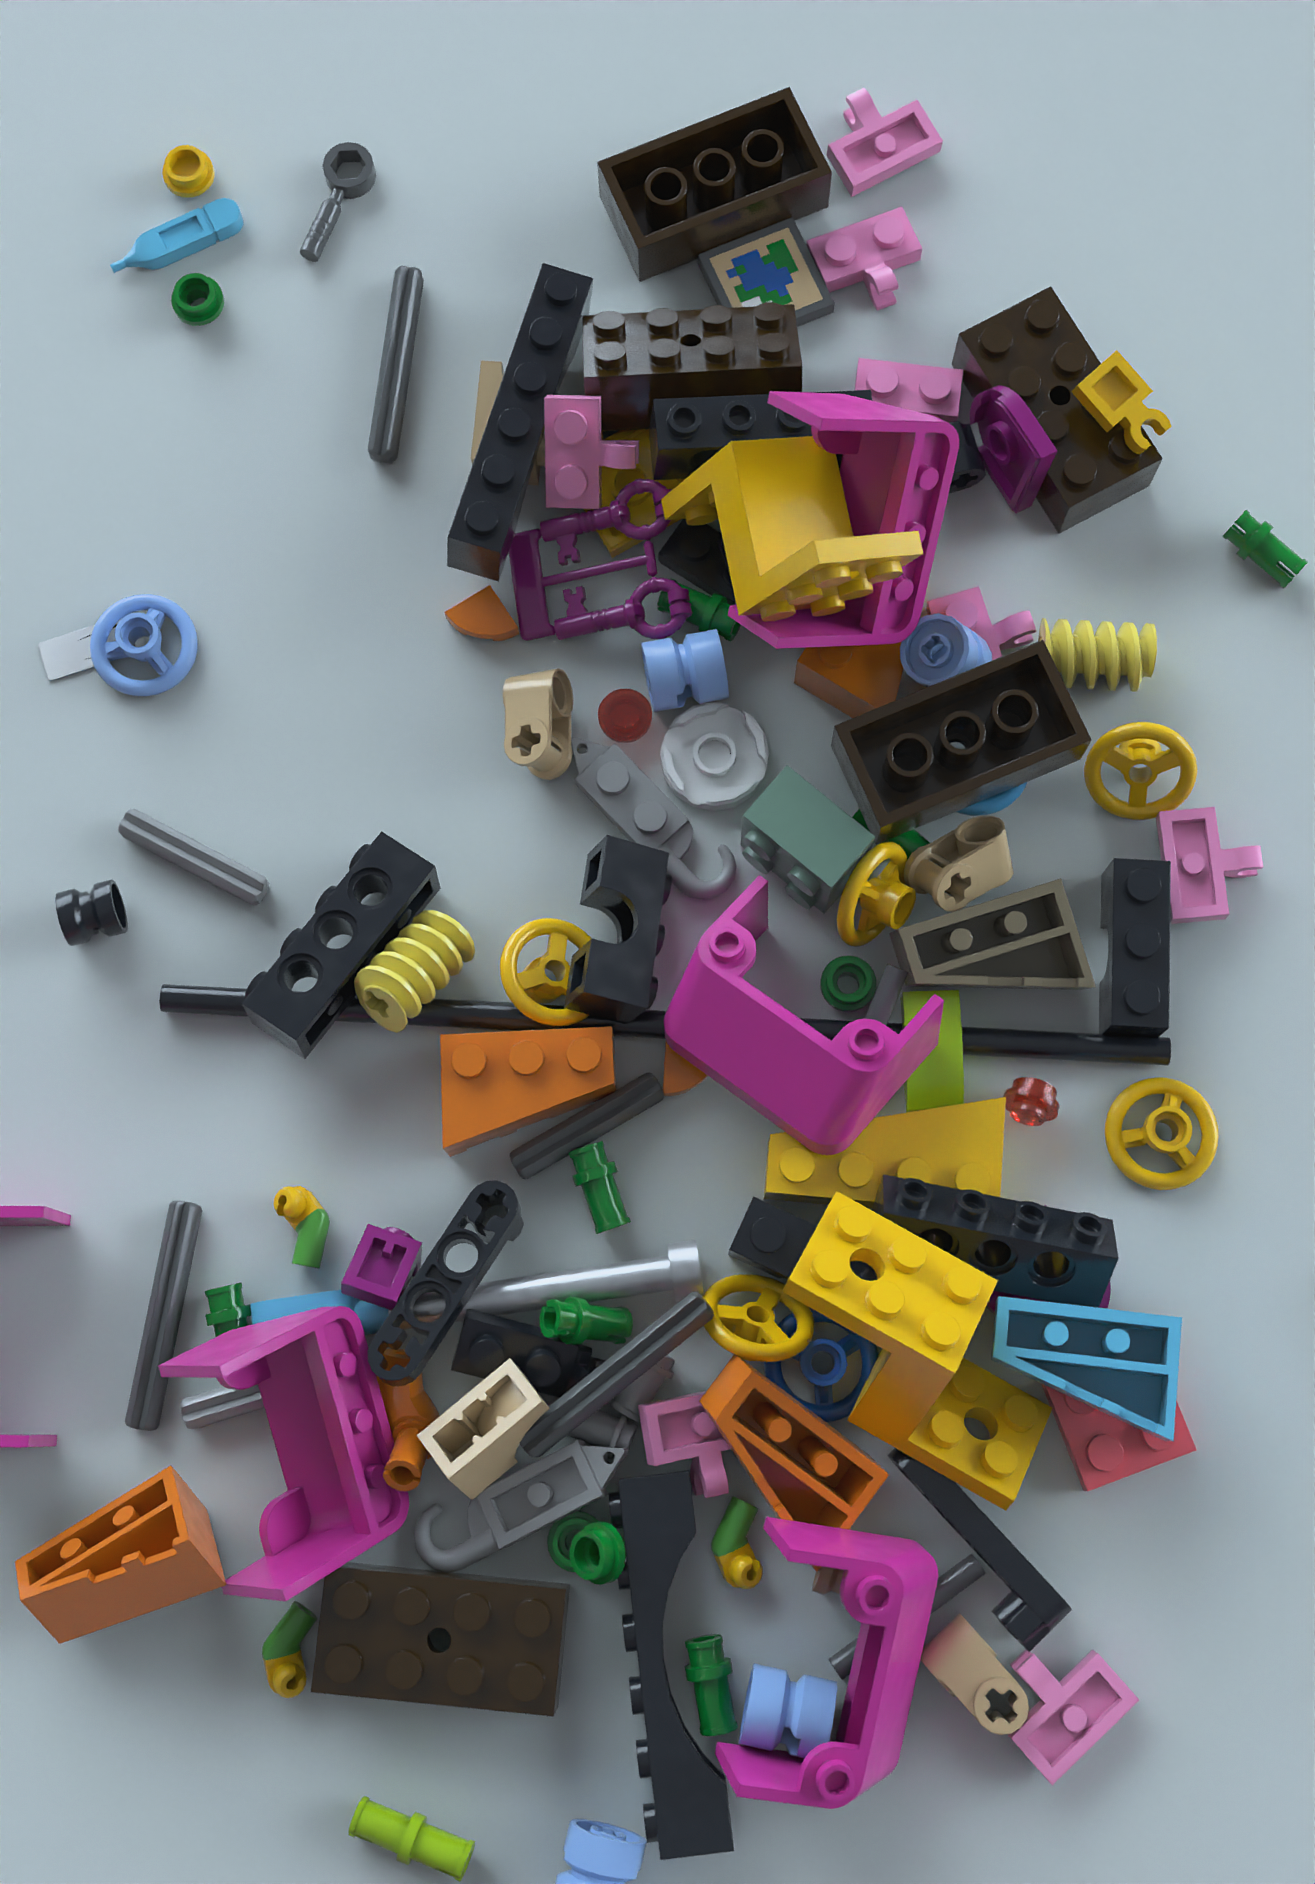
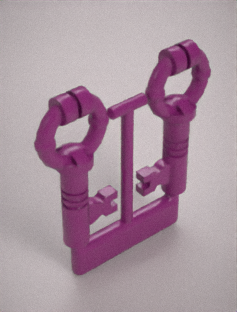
[509,478,692,641]

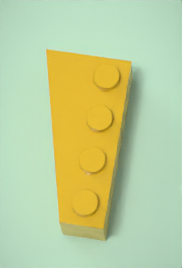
[763,1097,1006,1209]

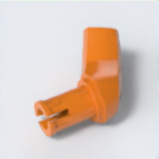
[376,1348,440,1491]

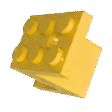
[661,436,923,621]
[782,1191,1052,1511]

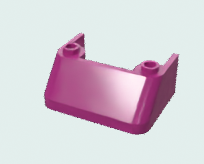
[728,391,959,649]
[664,875,944,1155]
[158,1306,409,1601]
[715,1517,938,1809]

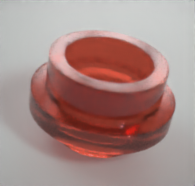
[598,689,652,743]
[1003,1077,1060,1126]

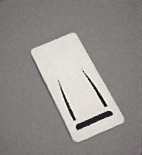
[38,619,146,681]

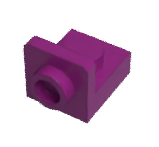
[341,1224,422,1311]

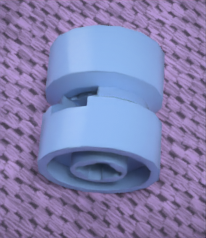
[900,613,992,688]
[641,629,729,712]
[739,1663,837,1758]
[555,1819,647,1884]

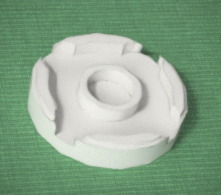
[660,702,769,811]

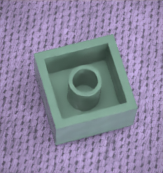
[740,765,875,914]

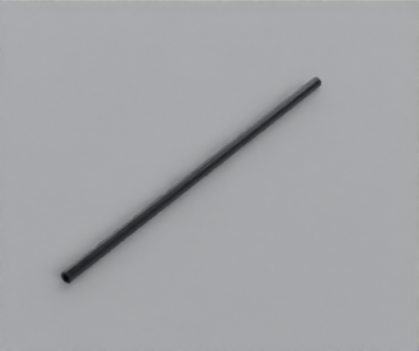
[159,984,1171,1066]

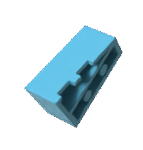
[991,1296,1182,1442]

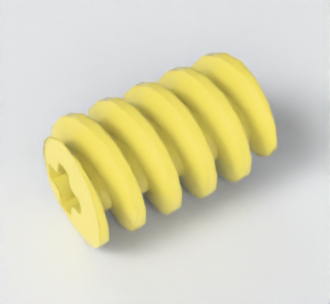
[1038,618,1157,692]
[354,910,475,1033]

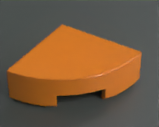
[444,585,519,641]
[663,1041,708,1096]

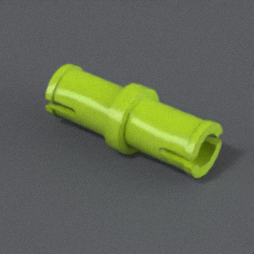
[348,1796,475,1882]

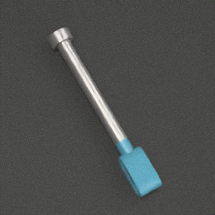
[250,1240,704,1335]

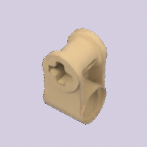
[503,668,574,780]
[904,815,1014,912]
[921,1613,1029,1735]

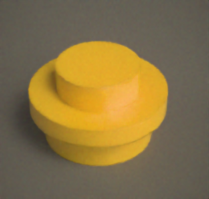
[162,145,215,198]

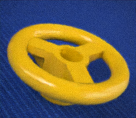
[1084,722,1197,820]
[837,842,916,947]
[500,918,591,1026]
[1105,1077,1219,1190]
[703,1274,814,1362]

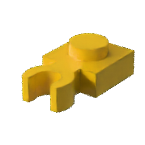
[1071,350,1171,455]

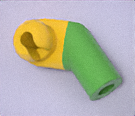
[273,1186,330,1269]
[711,1496,763,1590]
[262,1601,318,1698]

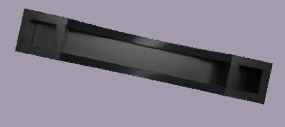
[447,263,593,582]
[608,1470,734,1860]

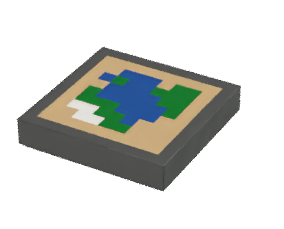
[698,217,835,327]

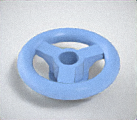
[90,594,198,696]

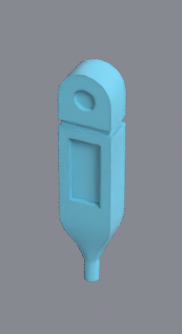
[110,198,244,273]

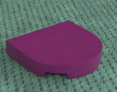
[969,385,1058,514]

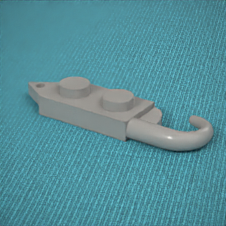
[571,737,737,900]
[414,1440,628,1573]

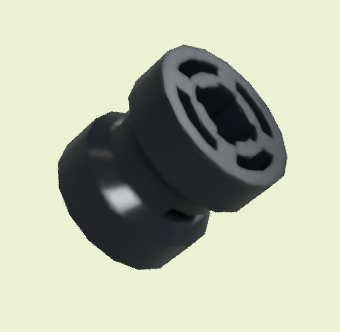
[55,879,128,946]

